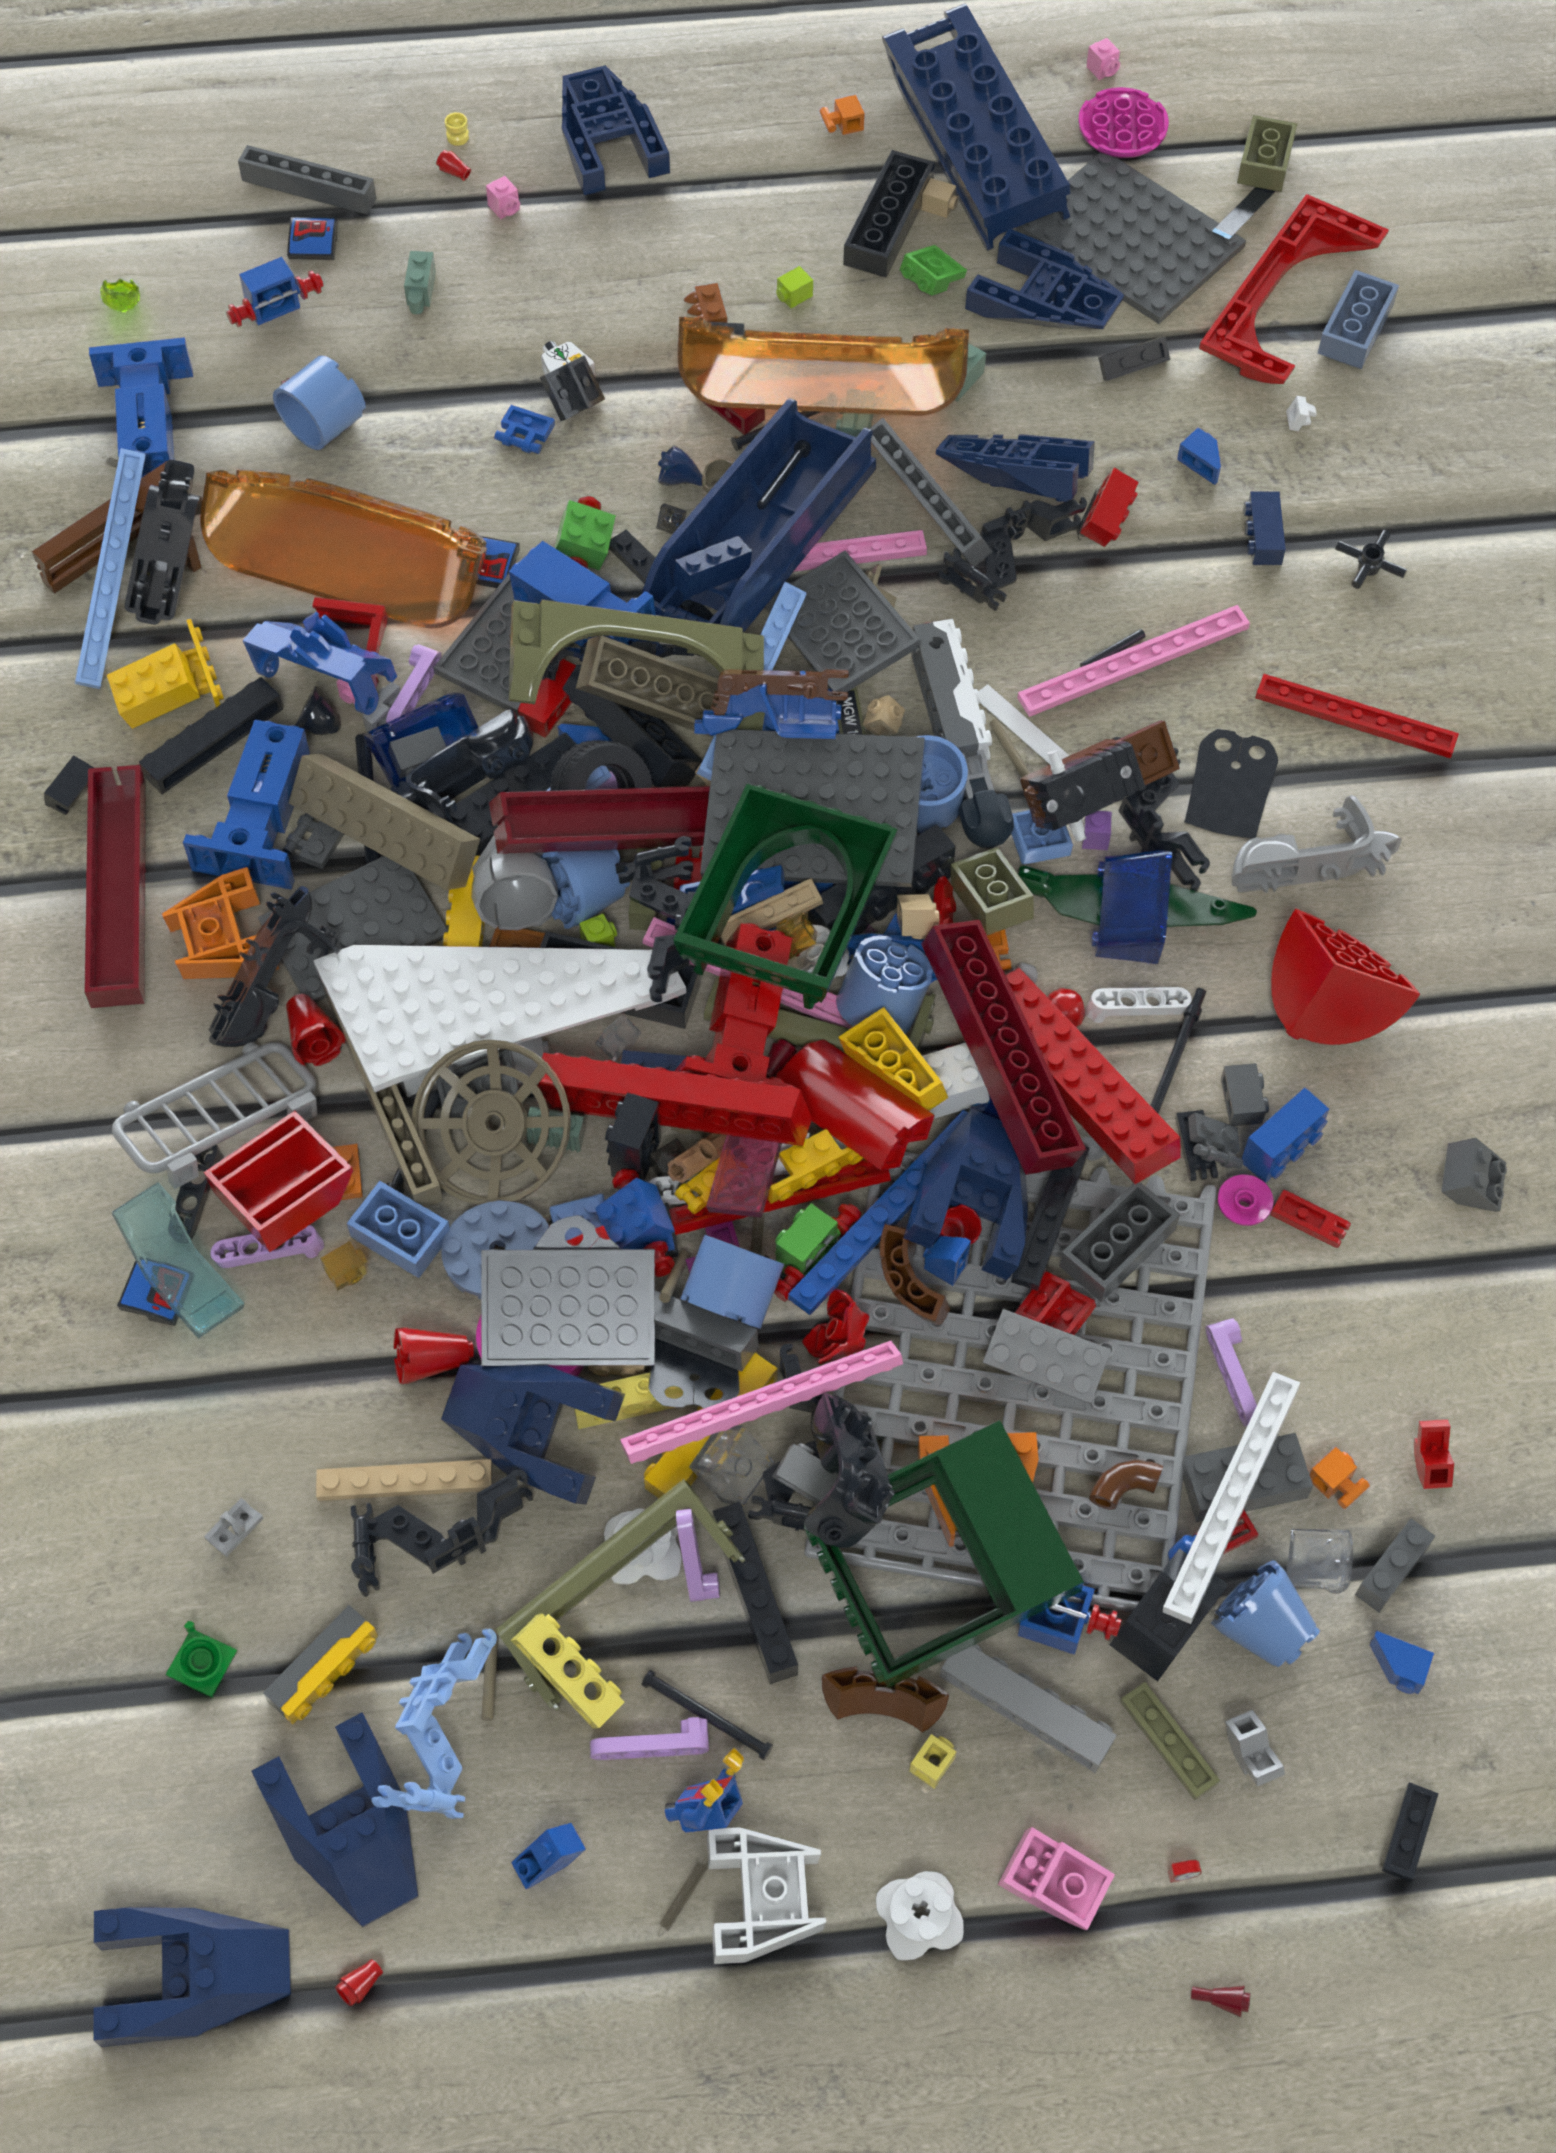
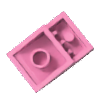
[998,1827,1115,1930]

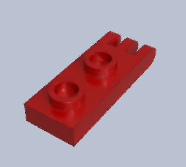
[1270,1189,1351,1248]

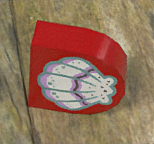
[1168,1860,1202,1883]

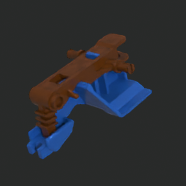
[694,669,849,739]

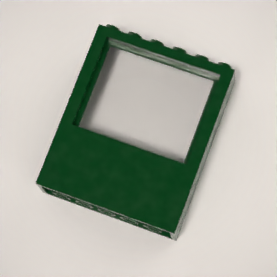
[803,1420,1084,1688]

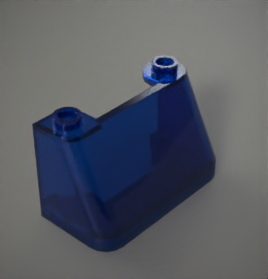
[363,692,478,788]
[1091,850,1172,964]

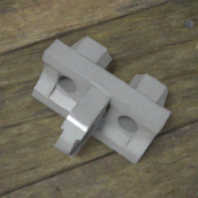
[204,1498,264,1558]

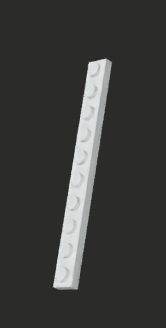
[1163,1372,1300,1624]

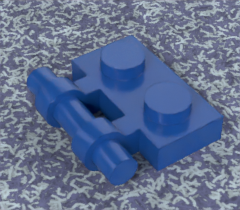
[494,405,555,454]

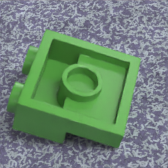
[899,245,967,296]

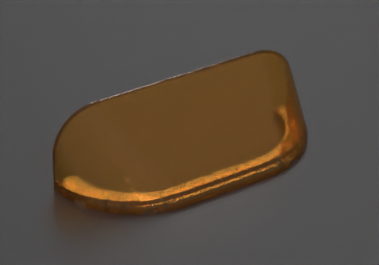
[678,317,969,416]
[200,469,487,629]

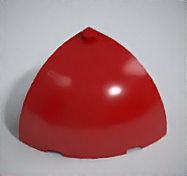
[1271,909,1420,1045]

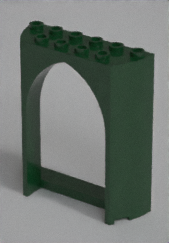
[673,784,898,1010]

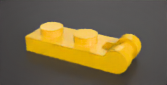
[674,1150,749,1214]

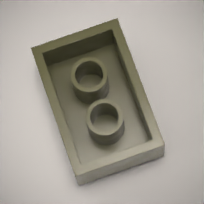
[1237,115,1298,192]
[951,847,1034,935]

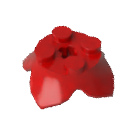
[802,1289,870,1365]

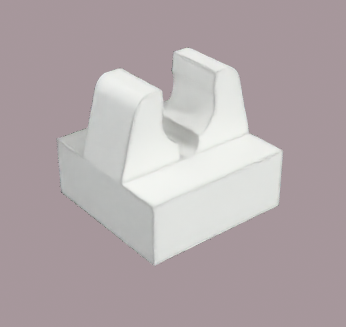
[1286,396,1317,431]

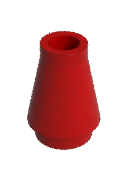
[436,150,471,181]
[335,1959,383,2006]

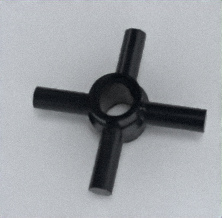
[1335,530,1407,589]

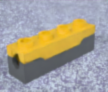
[263,1605,378,1725]

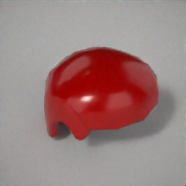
[1047,988,1086,1027]
[939,1205,982,1245]

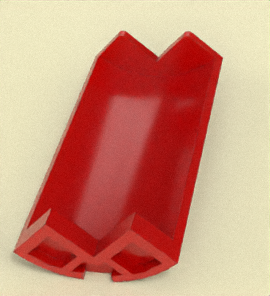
[776,1039,935,1170]

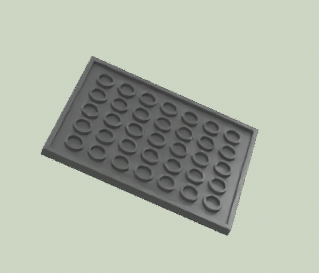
[1016,152,1246,324]
[700,730,925,887]

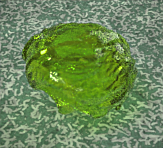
[100,279,140,312]

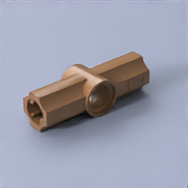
[667,1133,731,1183]

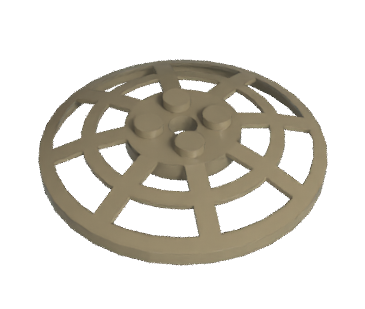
[412,1040,571,1205]

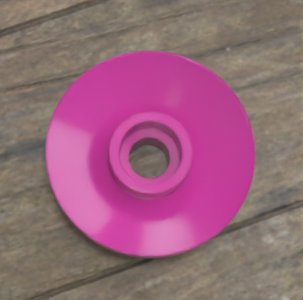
[1218,1175,1274,1226]

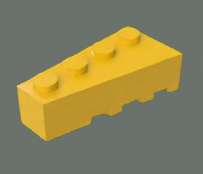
[838,1007,948,1111]

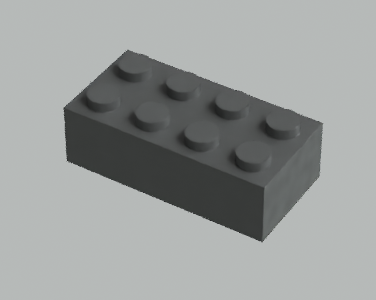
[1059,1182,1180,1303]
[1182,1433,1313,1522]

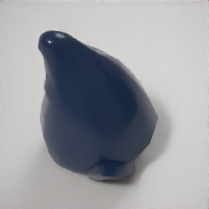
[658,445,702,486]

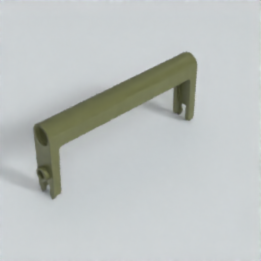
[704,976,936,1057]
[496,1479,745,1711]

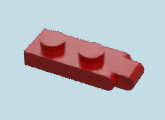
[933,877,956,925]

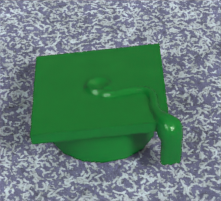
[165,1621,238,1697]

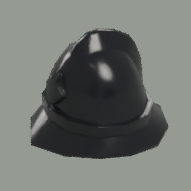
[295,686,340,735]

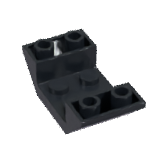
[1109,1548,1228,1682]

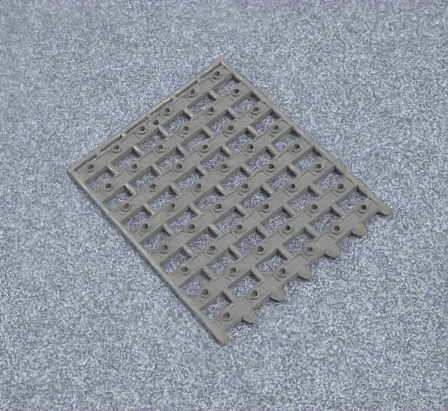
[804,1152,1217,1613]

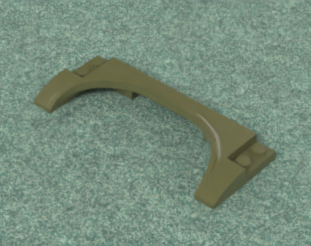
[509,600,765,731]

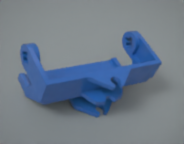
[243,612,397,715]

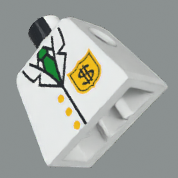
[541,341,595,376]

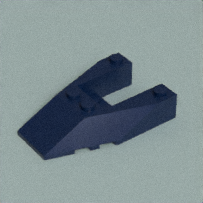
[562,65,670,195]
[965,228,1124,329]
[936,434,1095,502]
[903,1109,1028,1280]
[441,1365,625,1505]
[251,1712,419,1928]
[93,1907,291,2047]

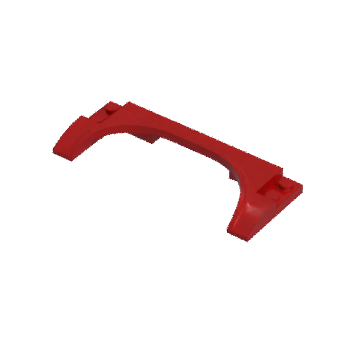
[1199,194,1389,384]

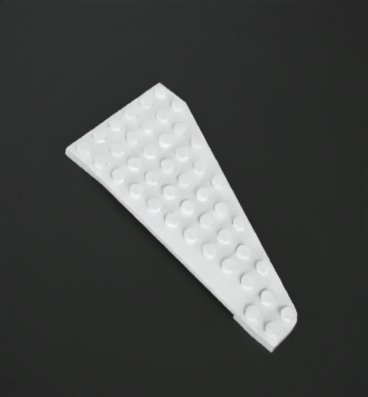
[313,945,686,1092]

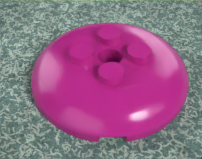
[1078,87,1169,158]

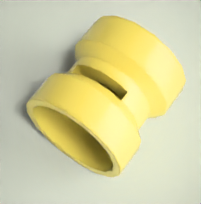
[445,112,469,146]

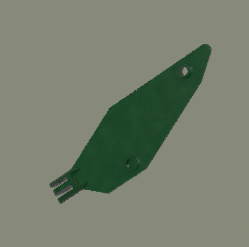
[1017,865,1257,929]

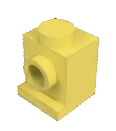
[909,1734,957,1789]

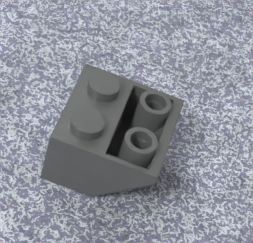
[1441,1138,1507,1212]

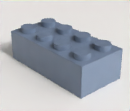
[1317,270,1399,369]

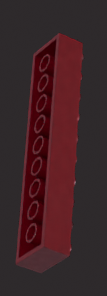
[921,920,1086,1175]

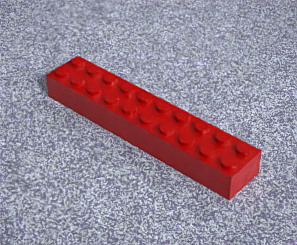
[1005,968,1181,1184]
[537,1053,812,1146]

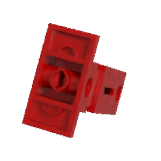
[675,923,793,1087]

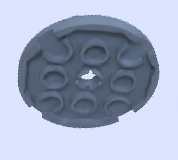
[441,1200,549,1299]

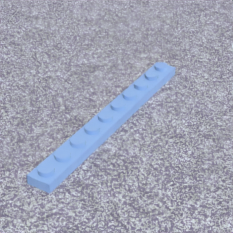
[75,448,146,689]
[696,582,807,781]

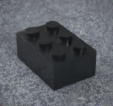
[605,1092,661,1181]

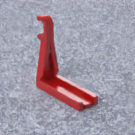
[312,597,388,683]

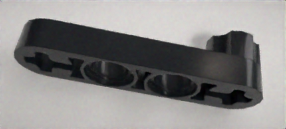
[167,1138,224,1243]

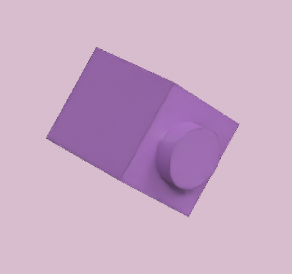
[1082,811,1112,850]

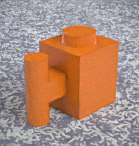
[820,95,865,135]
[1309,1447,1370,1509]

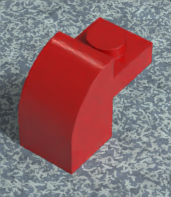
[1414,1419,1455,1489]

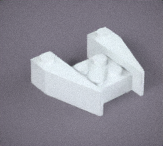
[707,1827,826,1964]

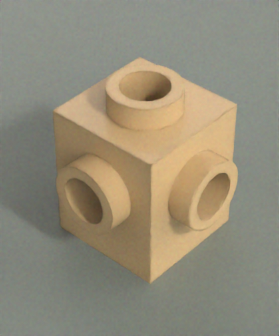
[863,695,905,736]

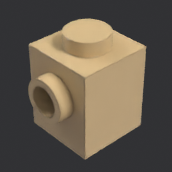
[921,178,958,218]

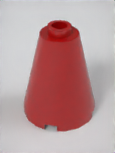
[286,994,345,1066]
[393,1327,474,1384]

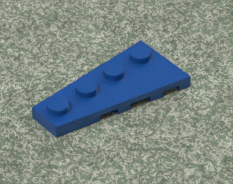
[680,865,784,912]

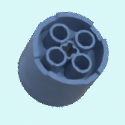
[273,356,366,450]
[917,735,968,833]
[836,936,933,1034]
[681,1234,784,1329]

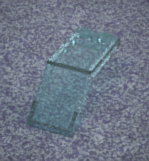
[112,1182,244,1339]

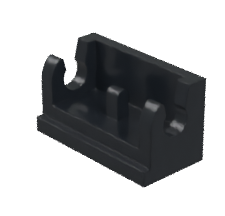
[44,755,94,815]

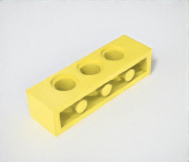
[574,1372,683,1429]
[511,1614,625,1729]

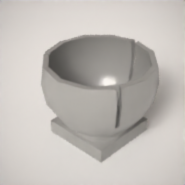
[471,836,558,930]

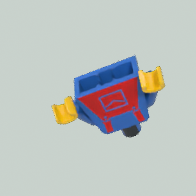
[665,1748,744,1832]

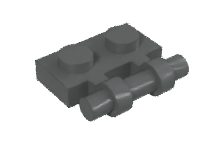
[283,813,344,869]
[1188,1112,1243,1169]

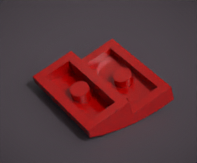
[1015,1271,1096,1336]

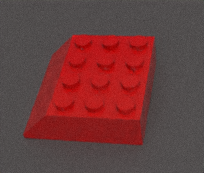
[203,1110,354,1253]

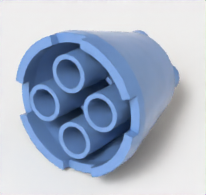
[540,849,630,929]
[1211,1560,1320,1667]

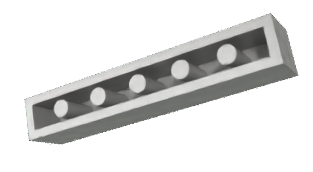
[940,1644,1117,1774]

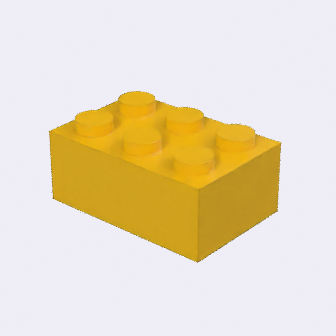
[107,643,200,729]

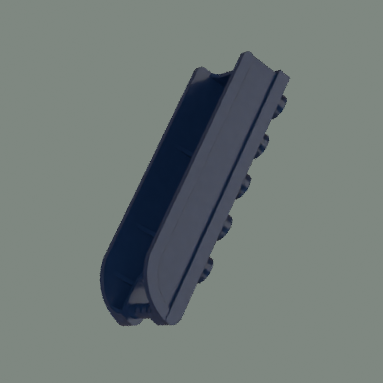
[882,3,1071,251]
[642,398,876,633]

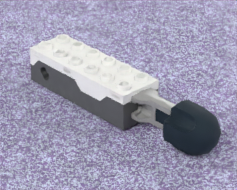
[911,619,1014,848]

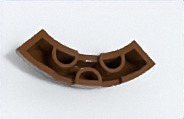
[880,1224,950,1326]
[822,1666,949,1733]

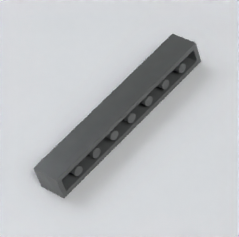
[870,418,992,566]

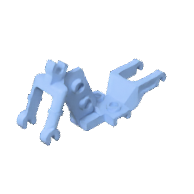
[372,1629,497,1819]

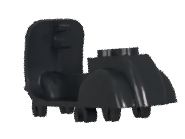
[124,459,203,625]
[390,709,534,825]
[209,886,340,1047]
[804,1393,894,1548]

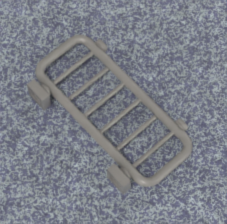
[112,1042,317,1189]

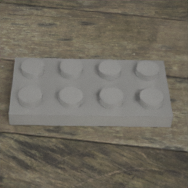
[983,1309,1111,1404]

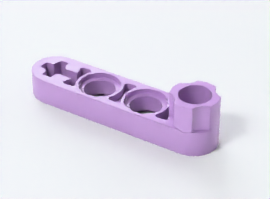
[386,644,442,730]
[210,1225,324,1268]
[1205,1318,1257,1427]
[676,1509,720,1602]
[590,1717,709,1760]

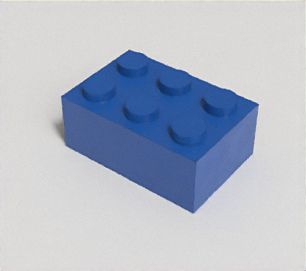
[1242,1088,1329,1183]

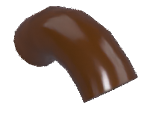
[1089,1459,1164,1510]

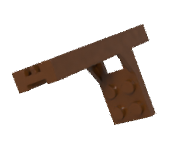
[32,461,202,594]

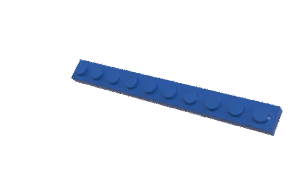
[788,1110,968,1315]

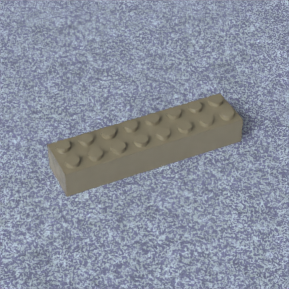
[289,753,480,890]

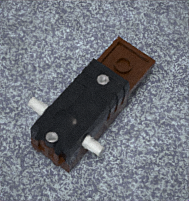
[1019,720,1180,842]

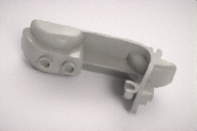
[1231,795,1402,893]

